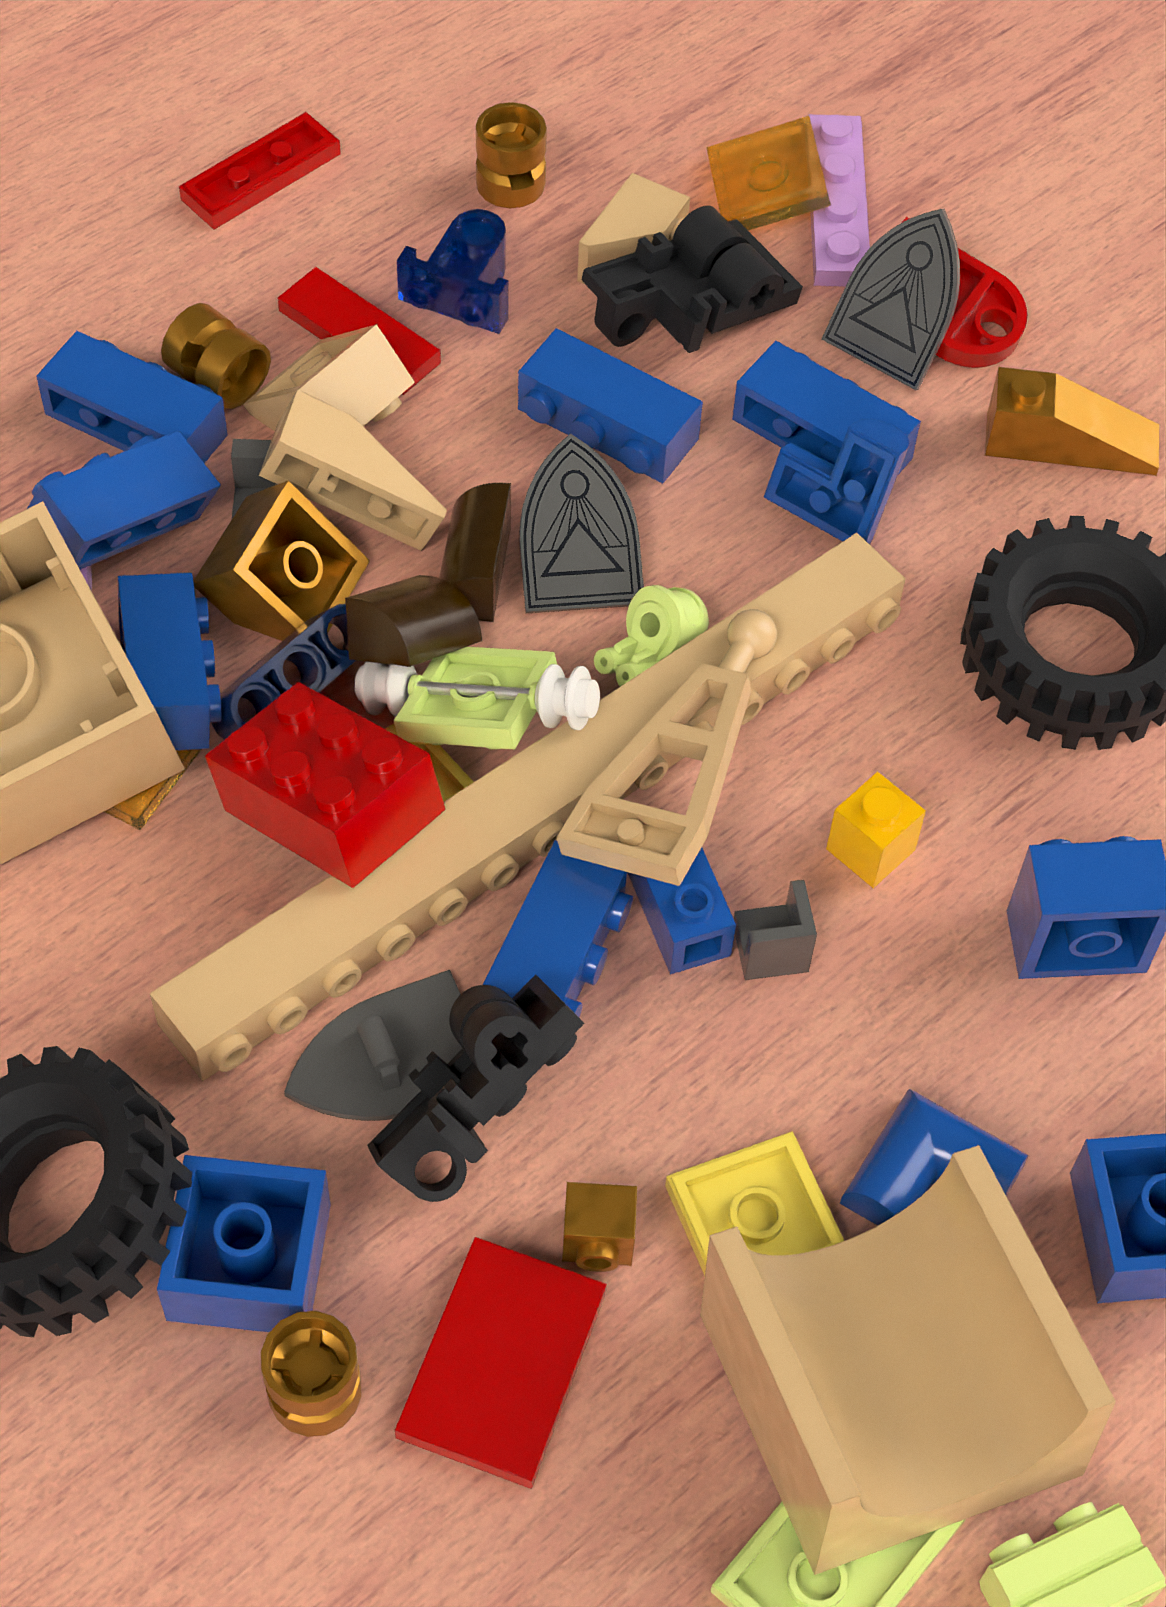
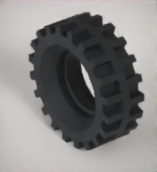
[960,516,1166,750]
[0,1046,192,1338]

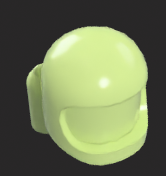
[594,585,709,687]

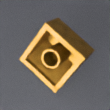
[193,480,370,641]

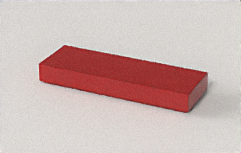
[179,112,341,230]
[277,267,441,395]

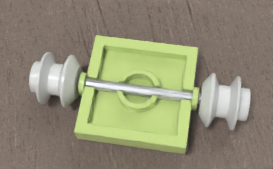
[355,647,600,750]

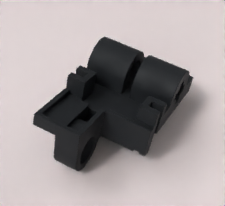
[581,206,803,353]
[367,974,584,1202]

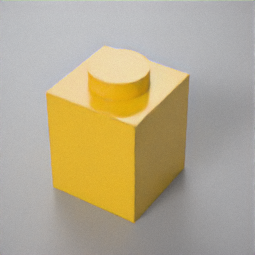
[826,771,926,889]

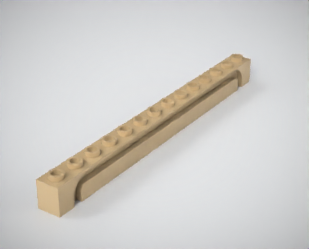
[150,533,906,1081]

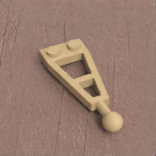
[557,609,777,886]

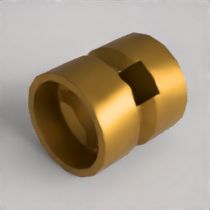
[476,102,547,209]
[161,303,271,409]
[261,1311,362,1437]

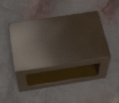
[439,483,511,622]
[345,575,482,667]

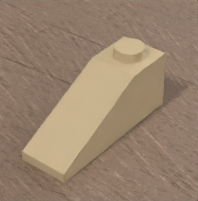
[259,390,447,551]

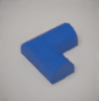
[764,419,910,544]
[840,1089,1029,1226]

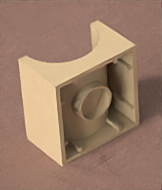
[0,501,185,865]
[700,1145,1116,1575]

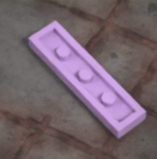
[806,114,870,287]

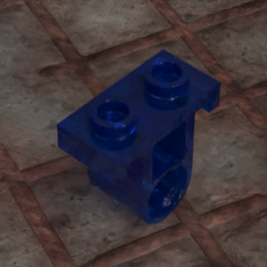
[397,209,509,334]

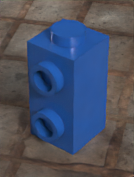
[627,847,736,975]

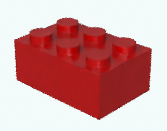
[205,682,446,888]

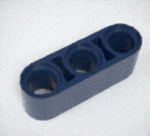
[211,604,356,740]

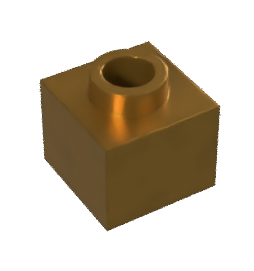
[562,1182,637,1272]

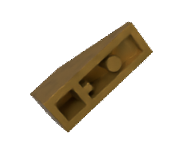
[985,367,1159,476]

